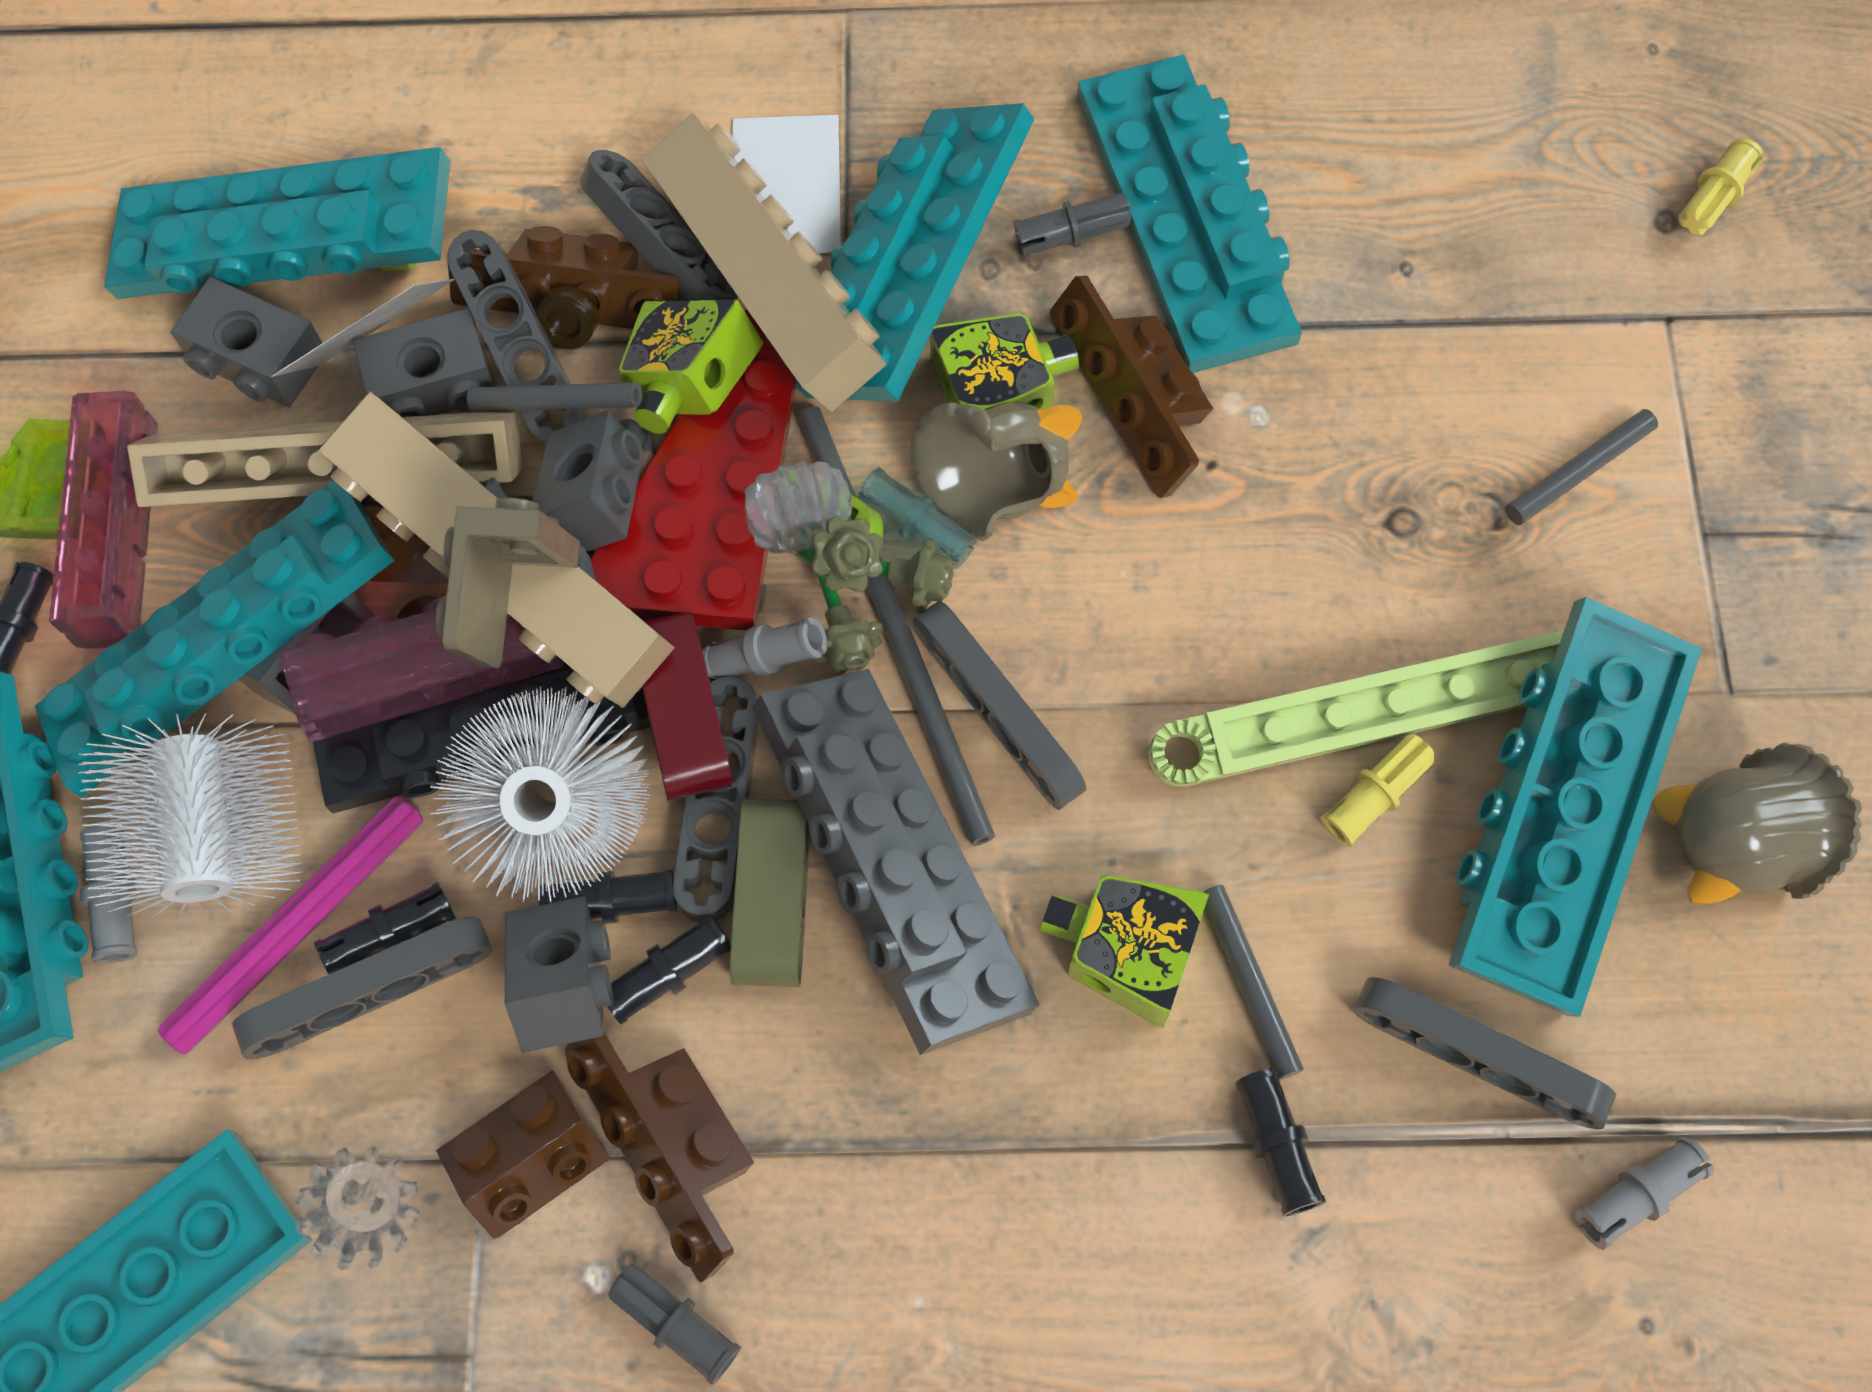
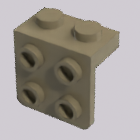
[436,498,580,668]

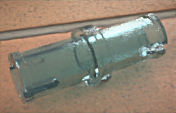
[857,467,978,569]

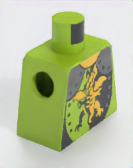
[619,300,764,434]
[930,313,1079,410]
[1040,875,1209,1027]

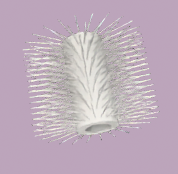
[431,687,651,903]
[79,713,303,919]

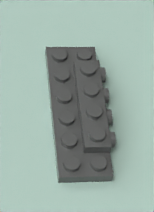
[752,669,1040,1055]

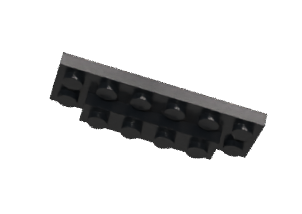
[306,632,651,814]

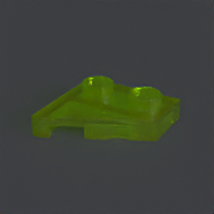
[0,419,98,540]

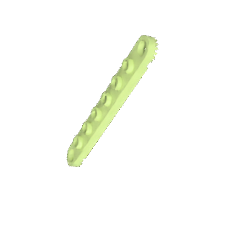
[1148,630,1564,787]

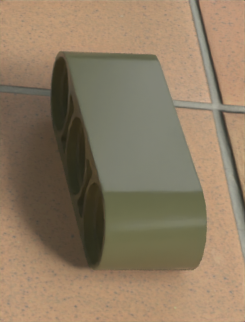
[730,799,810,987]

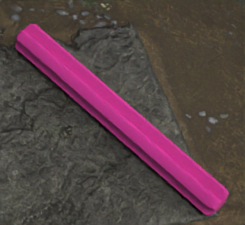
[158,796,424,1055]

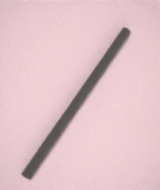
[798,407,995,846]

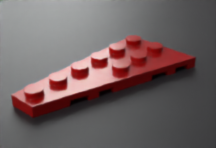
[590,308,797,631]

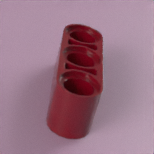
[642,611,732,801]

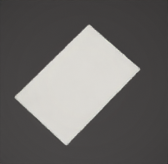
[732,115,841,254]
[271,279,455,377]

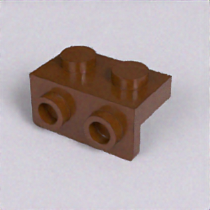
[436,1070,609,1238]

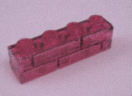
[49,391,158,649]
[280,598,564,743]

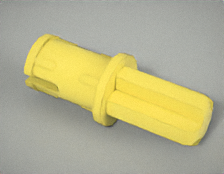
[1679,138,1764,236]
[1320,734,1434,847]

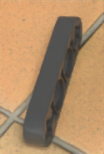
[580,150,739,301]
[447,230,586,443]
[913,601,1087,810]
[673,676,759,923]
[232,917,492,1059]
[1354,977,1616,1130]

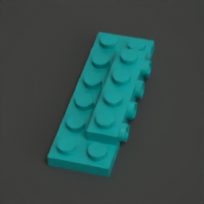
[1077,54,1302,373]
[795,103,1034,402]
[104,147,451,299]
[34,480,395,798]
[1448,597,1702,1017]
[0,672,89,1072]

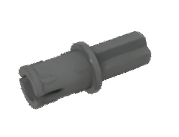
[1013,193,1131,258]
[608,1264,741,1385]

